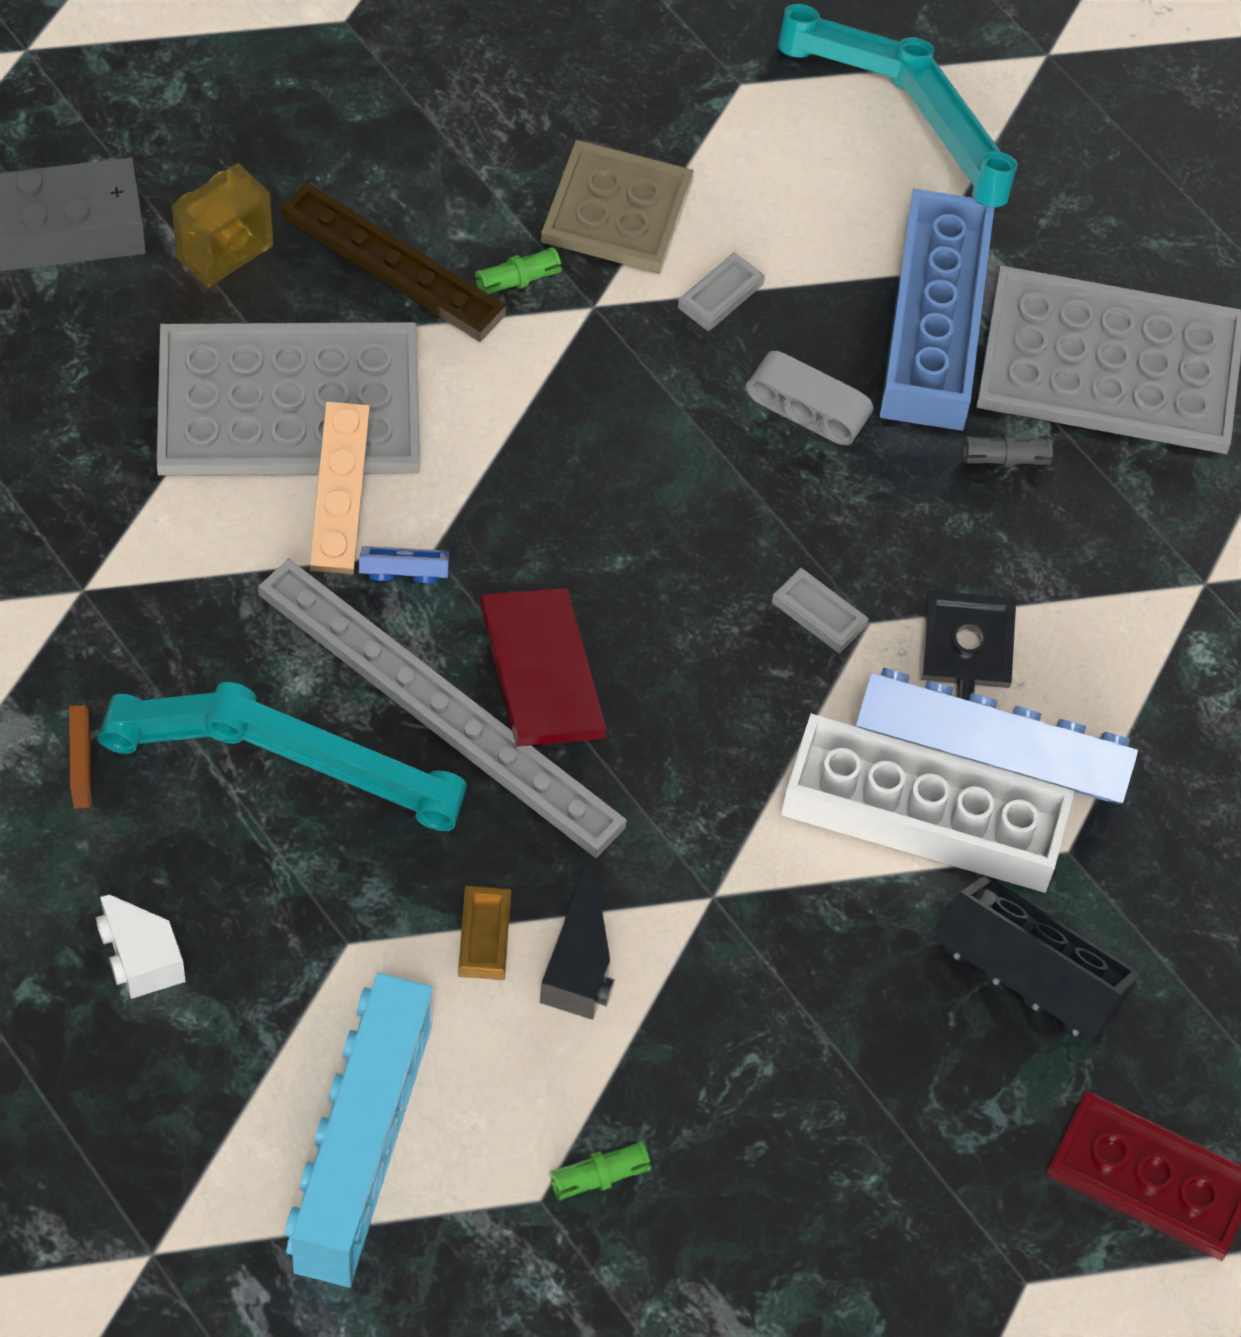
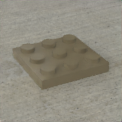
[541,140,694,273]

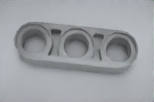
[746,351,874,445]

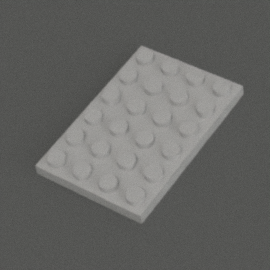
[976,265,1241,454]
[157,322,419,475]

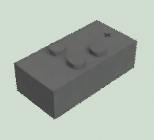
[0,157,146,271]

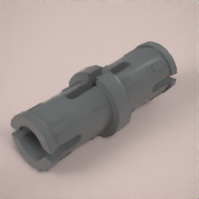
[963,434,1053,468]

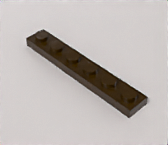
[281,182,506,342]

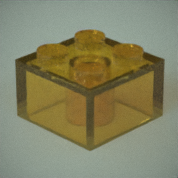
[172,163,273,288]

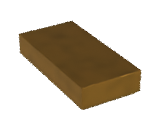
[458,886,511,980]

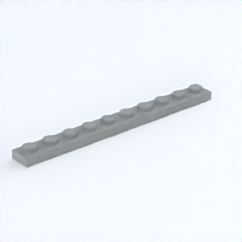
[258,558,627,858]

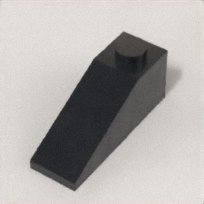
[540,863,615,1020]

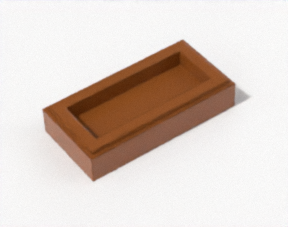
[69,705,92,808]

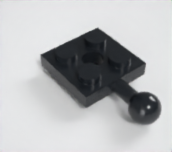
[921,591,1016,701]

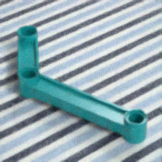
[777,4,1018,207]
[97,682,467,831]

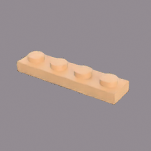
[310,401,370,575]

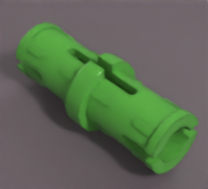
[475,247,562,295]
[549,1141,651,1201]

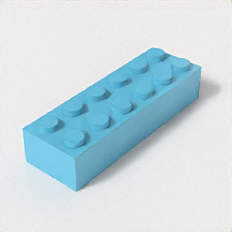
[285,972,433,1288]

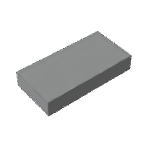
[678,252,765,332]
[772,568,869,654]

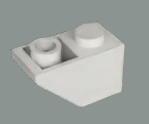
[96,895,186,999]

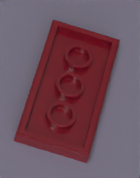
[480,588,606,747]
[1046,1090,1241,1262]

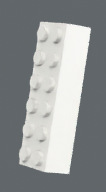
[781,714,1076,893]

